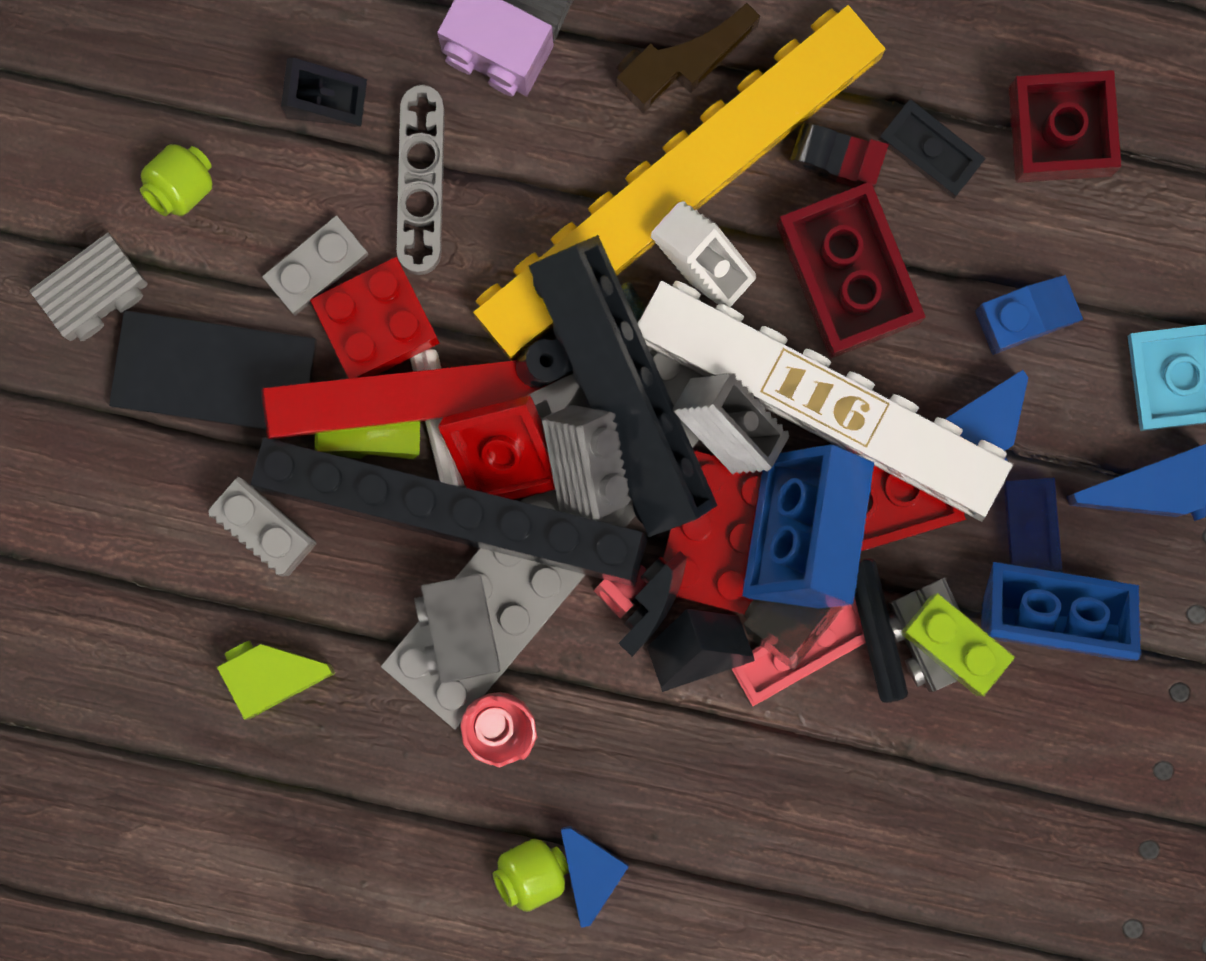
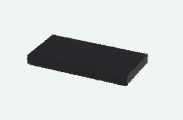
[109,311,317,436]

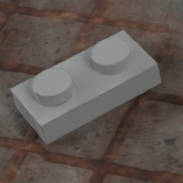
[262,215,369,316]

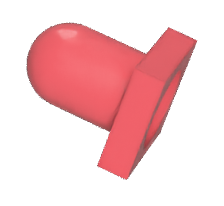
[594,565,647,619]

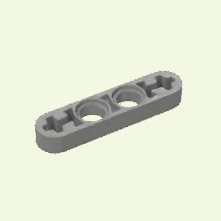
[396,85,445,275]

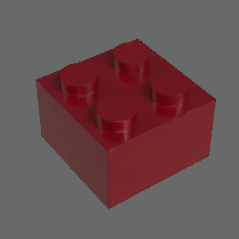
[1009,70,1121,183]

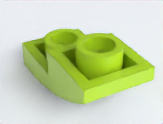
[315,422,420,459]

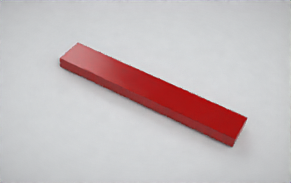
[261,360,555,439]

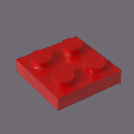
[310,257,440,379]
[438,395,555,500]

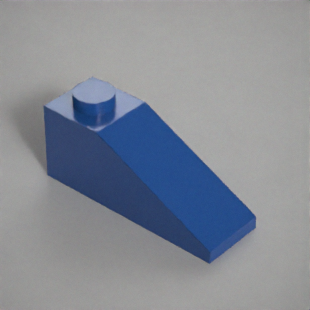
[1066,444,1206,521]

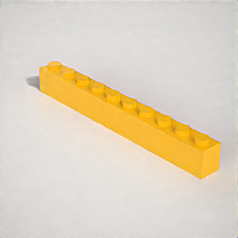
[473,5,885,361]

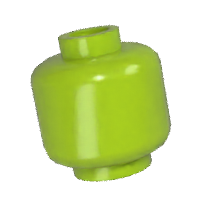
[140,144,213,216]
[493,839,569,912]

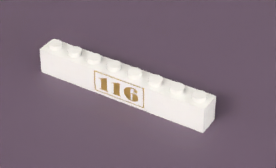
[638,280,1013,522]

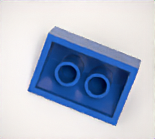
[742,445,874,608]
[981,562,1141,661]

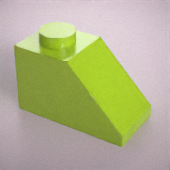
[217,641,336,720]

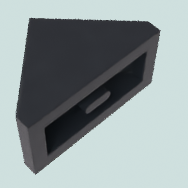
[281,57,367,127]
[647,609,755,692]

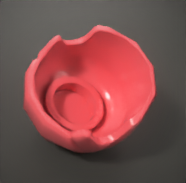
[460,692,537,768]

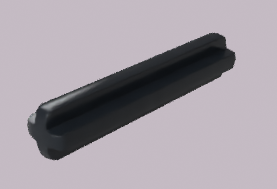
[854,559,908,703]

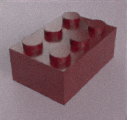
[777,181,926,359]

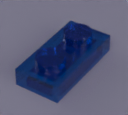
[1004,478,1063,573]

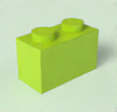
[900,593,1015,696]

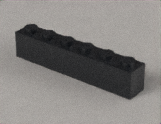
[529,235,718,537]

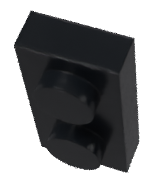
[878,99,986,199]

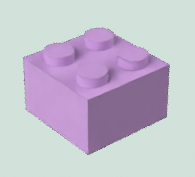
[437,0,554,97]

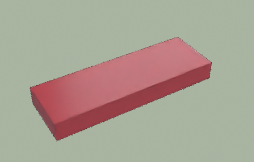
[731,597,866,707]

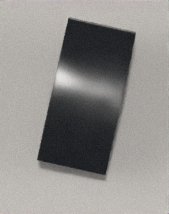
[618,551,687,657]

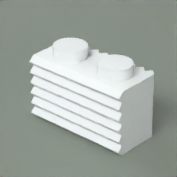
[651,201,756,307]

